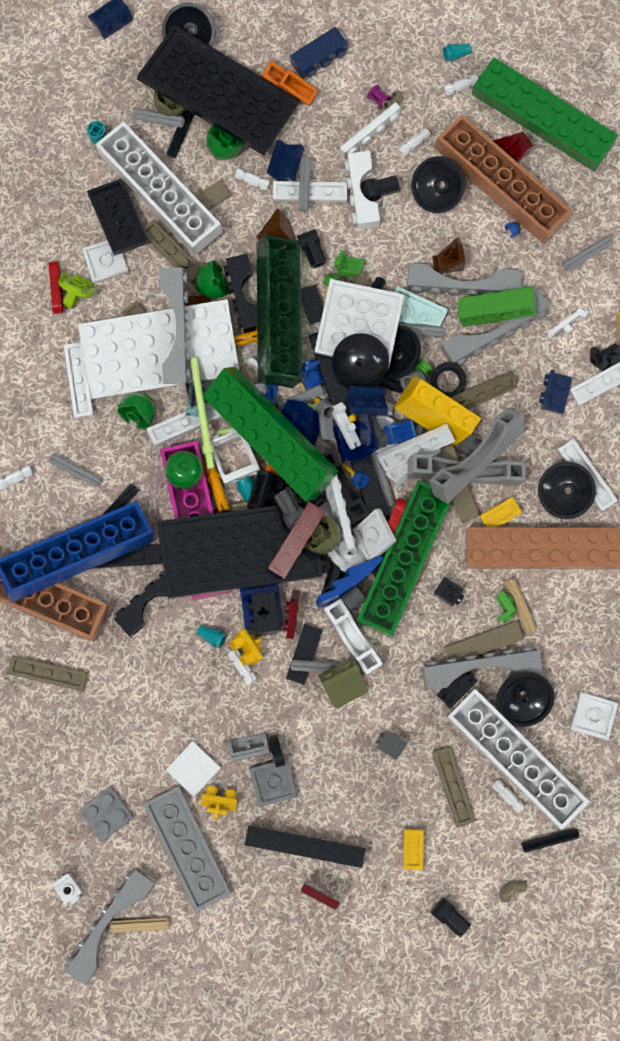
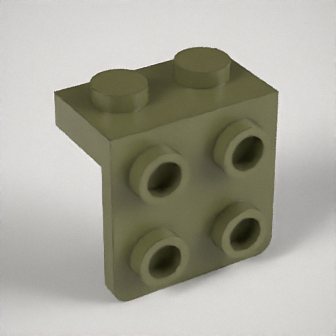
[318,658,368,708]

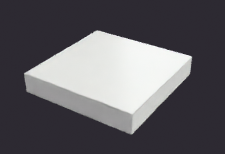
[82,240,129,284]
[352,509,396,561]
[570,692,618,741]
[166,741,221,797]

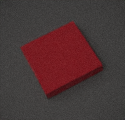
[301,883,340,910]

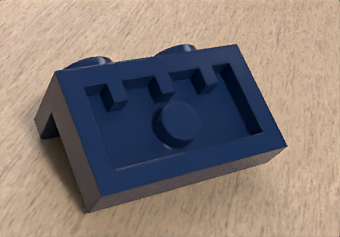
[88,0,133,39]
[267,140,305,181]
[539,370,572,415]
[346,385,388,415]

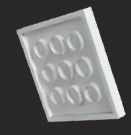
[314,279,404,365]

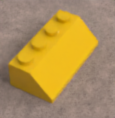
[393,375,481,446]

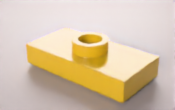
[479,496,522,527]
[403,829,424,870]

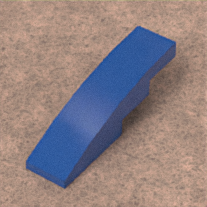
[316,556,383,609]

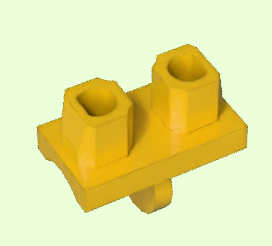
[229,629,263,667]
[201,786,237,820]

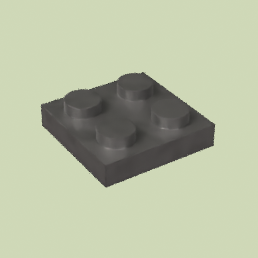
[249,758,297,807]
[78,786,134,842]

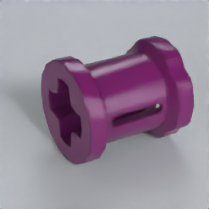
[367,85,391,110]

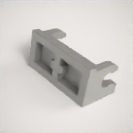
[227,733,270,762]

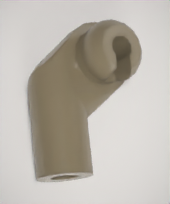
[382,90,403,110]
[499,882,526,902]

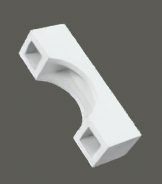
[344,151,380,230]
[324,599,383,676]

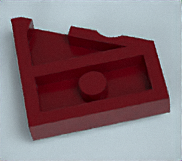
[493,132,534,163]
[283,590,300,639]

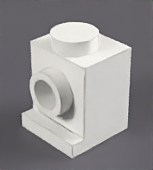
[52,873,84,905]

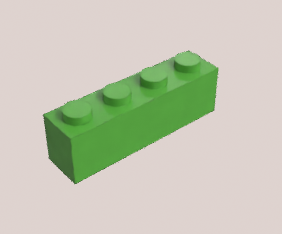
[458,286,537,327]

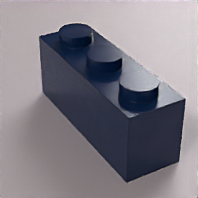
[290,26,348,79]

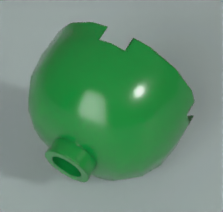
[206,126,243,160]
[195,260,229,299]
[117,393,156,430]
[165,451,203,490]

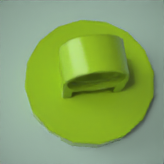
[58,272,96,309]

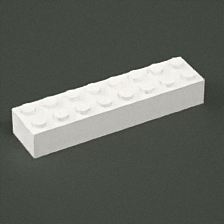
[95,121,223,256]
[446,689,590,830]

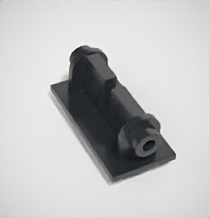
[437,671,478,709]

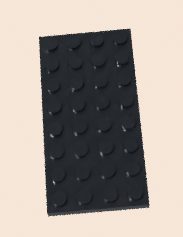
[136,25,301,156]
[157,501,323,599]

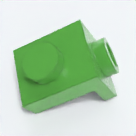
[335,250,365,278]
[495,591,516,623]

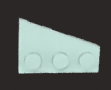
[394,286,448,327]

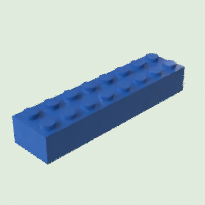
[0,501,154,603]

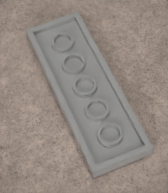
[143,786,232,912]

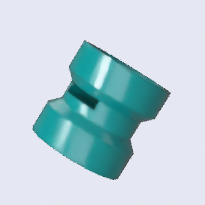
[87,121,107,144]

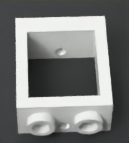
[210,428,260,487]

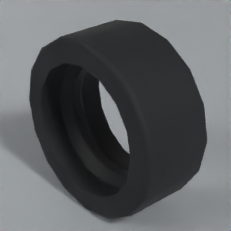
[430,362,467,398]

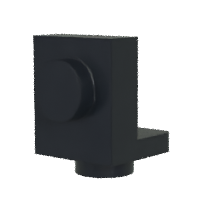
[590,344,620,371]

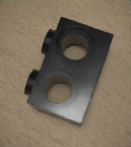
[247,471,286,509]

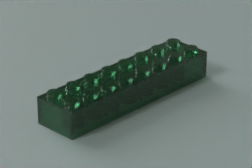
[256,234,302,388]

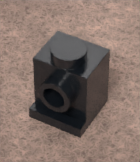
[433,577,464,607]

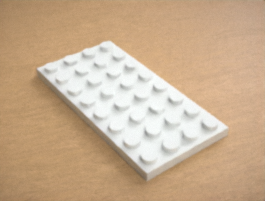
[78,299,240,399]

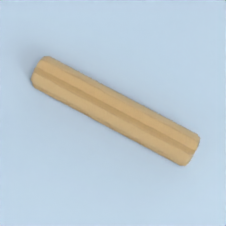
[505,579,537,634]
[110,918,169,933]

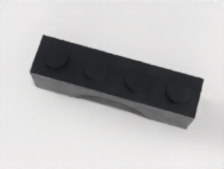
[223,253,266,333]
[322,448,370,527]
[114,570,176,638]

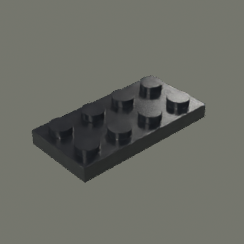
[87,178,149,256]

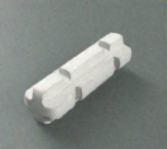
[444,74,478,95]
[398,128,431,156]
[235,168,270,190]
[0,465,33,490]
[228,650,256,685]
[492,779,525,813]

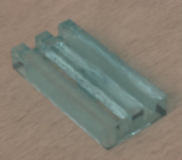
[186,378,209,417]

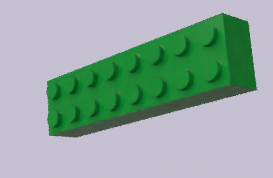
[472,57,618,172]
[203,367,339,502]
[356,480,451,638]

